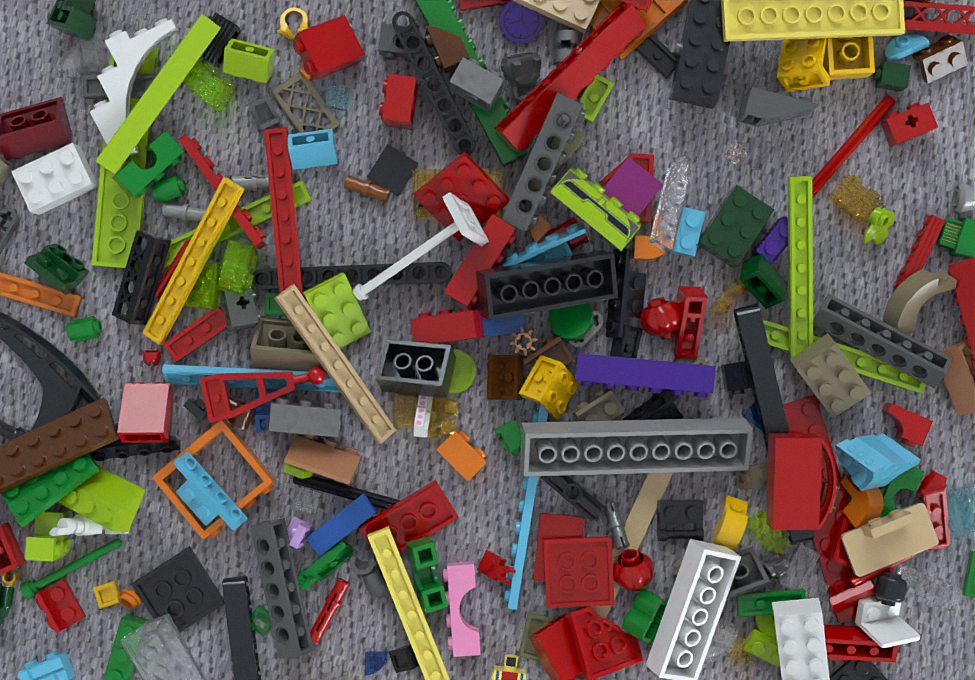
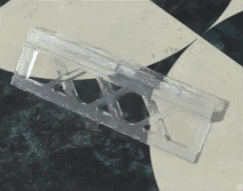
[649,156,691,252]

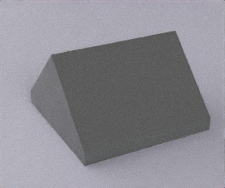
[727,546,771,599]

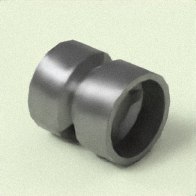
[552,30,583,66]

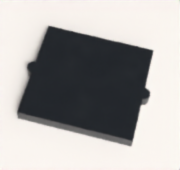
[367,144,418,196]

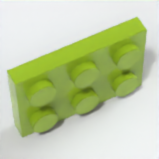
[303,272,371,348]

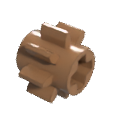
[510,327,538,356]

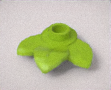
[863,207,895,245]

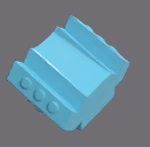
[836,433,920,491]

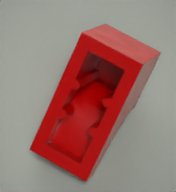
[882,403,933,448]

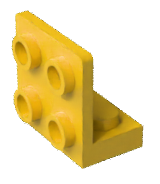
[777,38,831,92]
[519,355,579,420]

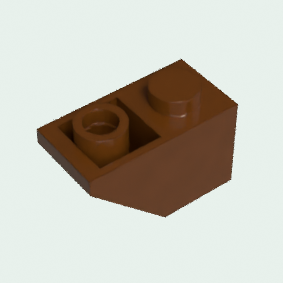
[424,25,470,73]

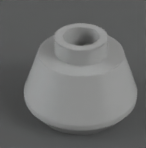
[952,183,975,213]

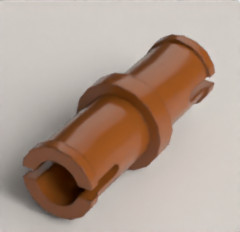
[344,175,391,203]

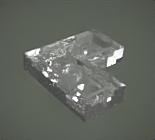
[778,543,830,603]

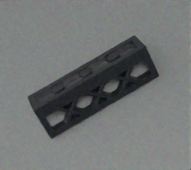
[112,230,171,325]

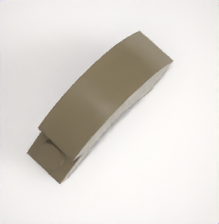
[883,269,957,334]

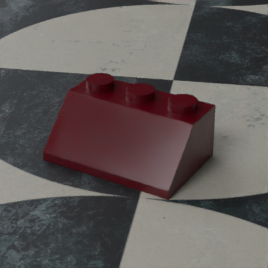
[0,97,72,161]

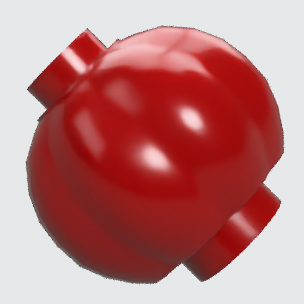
[640,297,680,340]
[613,549,654,591]

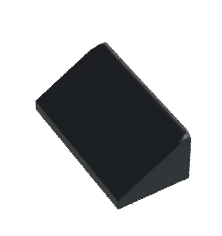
[610,324,643,359]

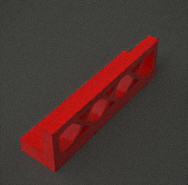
[903,0,975,35]

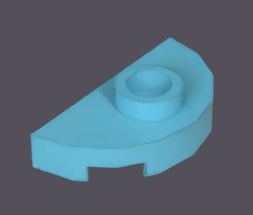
[885,34,929,62]

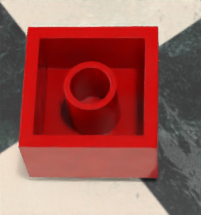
[379,74,418,130]

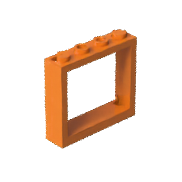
[152,419,276,540]

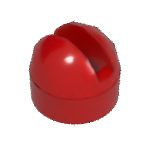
[143,350,161,366]

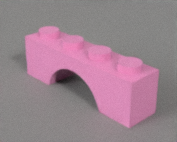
[443,561,481,657]

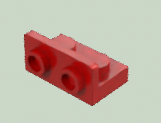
[35,578,86,633]

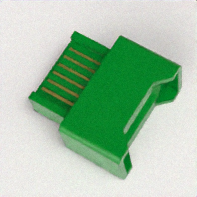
[936,217,975,260]

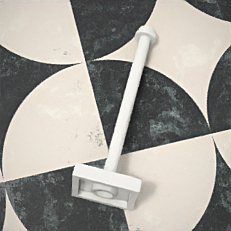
[353,192,489,301]

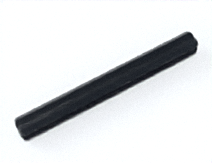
[293,476,400,509]

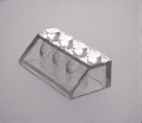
[120,614,206,680]

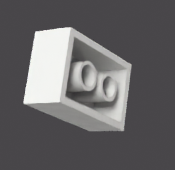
[11,143,99,215]

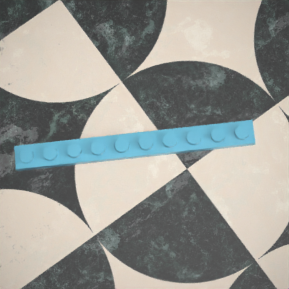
[504,403,548,610]

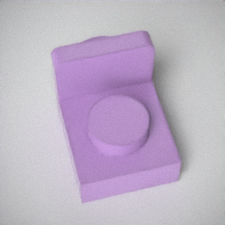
[287,517,314,549]

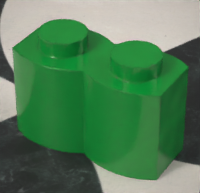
[622,588,668,644]

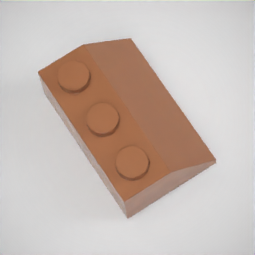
[939,340,975,416]
[284,434,362,485]

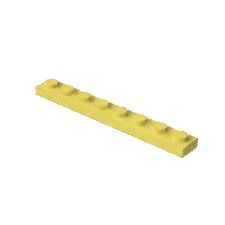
[367,526,450,680]

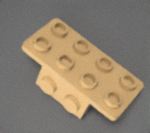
[841,503,939,577]

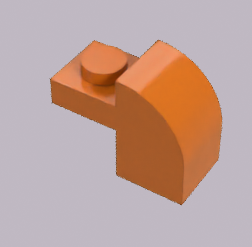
[632,214,671,260]
[840,476,883,528]

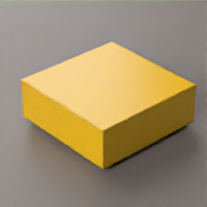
[93,580,120,609]

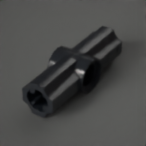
[540,475,604,521]

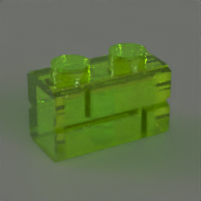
[182,61,236,113]
[217,240,258,295]

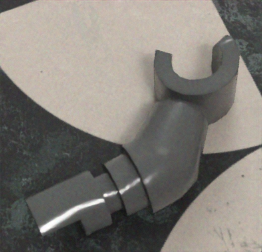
[350,549,416,600]

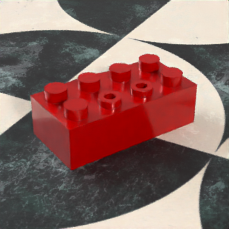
[766,433,836,530]

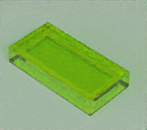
[746,510,791,554]

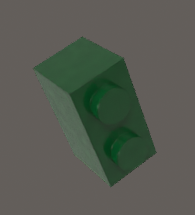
[739,253,788,309]

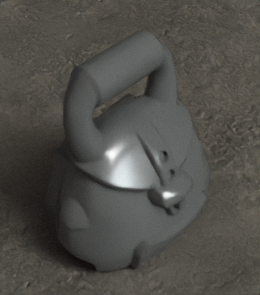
[501,52,541,103]

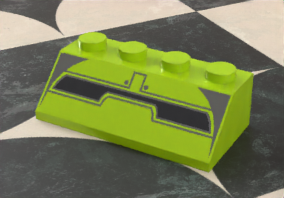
[550,167,642,251]

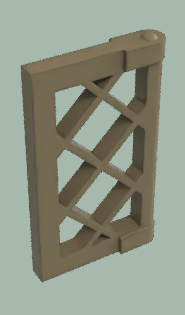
[270,72,340,133]

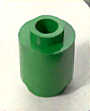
[151,175,187,203]
[66,316,102,342]

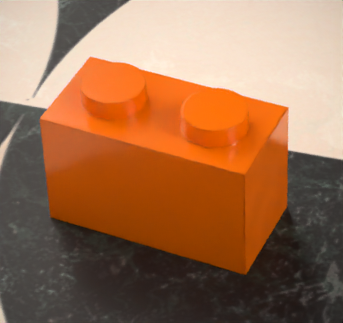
[436,430,487,481]

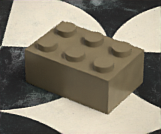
[790,333,871,418]

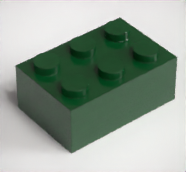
[697,185,774,268]

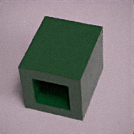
[873,61,911,92]

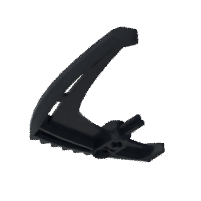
[0,311,101,440]

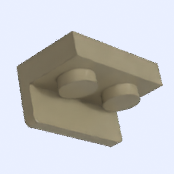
[573,388,625,421]

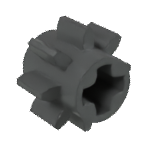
[762,552,790,581]

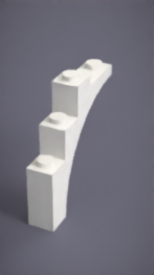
[89,18,179,158]

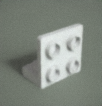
[855,596,920,648]

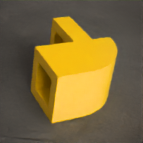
[712,495,748,551]

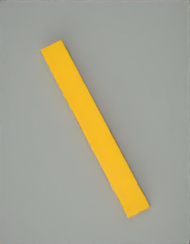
[142,177,245,345]

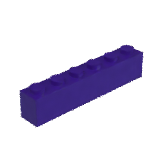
[576,353,716,398]

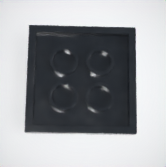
[131,546,224,641]

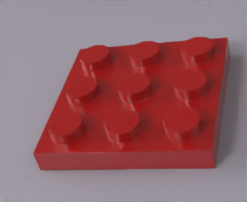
[414,152,510,242]
[543,536,615,608]

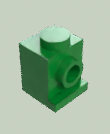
[494,419,521,456]

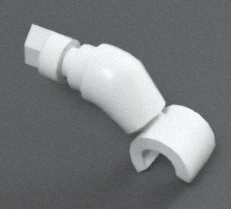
[49,514,130,536]

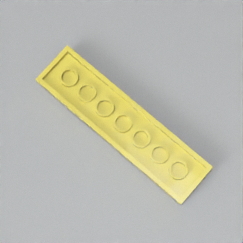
[721,0,905,42]

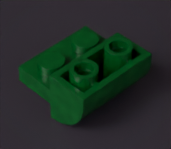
[24,244,90,295]

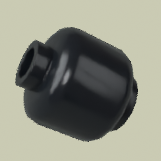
[874,572,907,607]

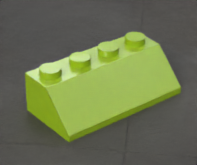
[58,464,146,532]

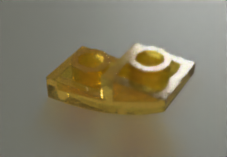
[709,280,746,315]
[393,393,417,428]

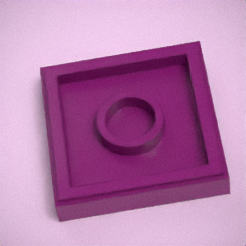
[604,157,663,216]

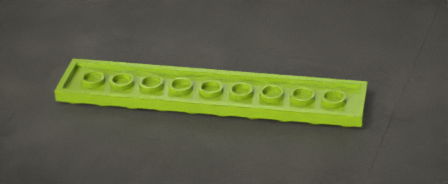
[91,47,158,270]

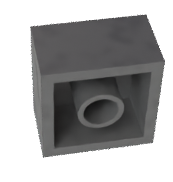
[449,57,504,113]

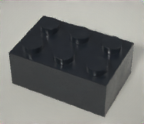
[376,339,456,398]

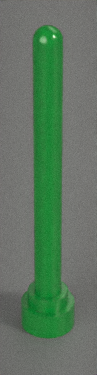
[20,538,122,600]

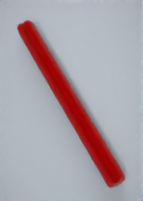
[812,95,896,198]

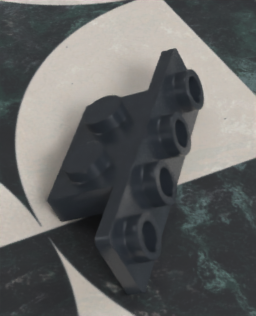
[605,248,646,338]
[620,389,686,421]
[89,423,181,462]

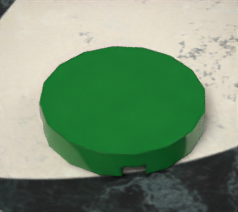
[549,303,594,341]

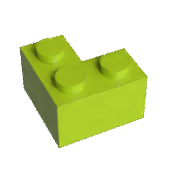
[25,509,72,562]

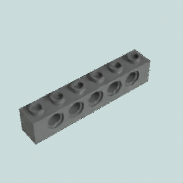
[501,93,586,231]
[813,294,953,388]
[250,518,313,659]

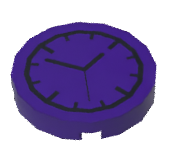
[499,0,544,43]

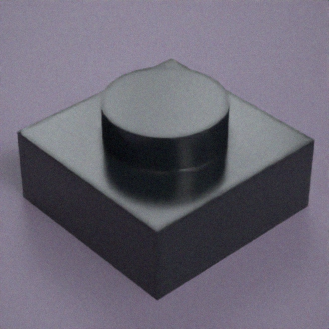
[183,398,208,421]

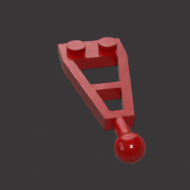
[200,366,325,423]

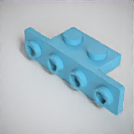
[502,223,587,266]
[173,452,247,530]

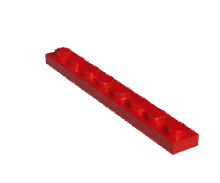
[264,127,304,297]

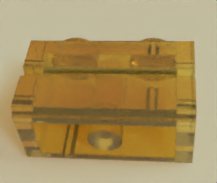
[827,174,883,225]

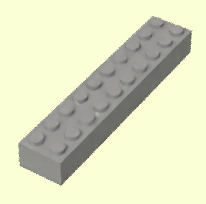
[520,418,753,476]

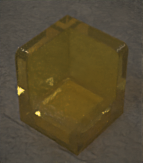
[726,633,757,667]

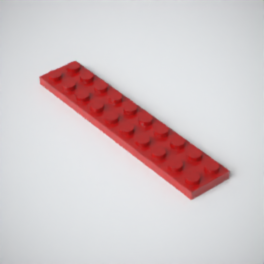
[783,395,875,623]

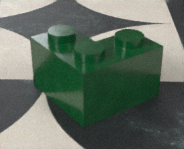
[46,0,98,41]

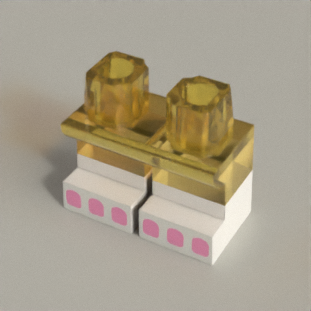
[414,395,458,439]

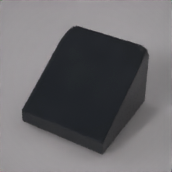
[389,644,419,673]

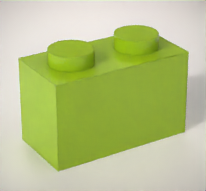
[223,38,275,83]

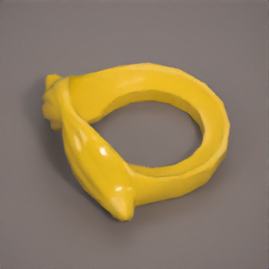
[277,7,309,40]

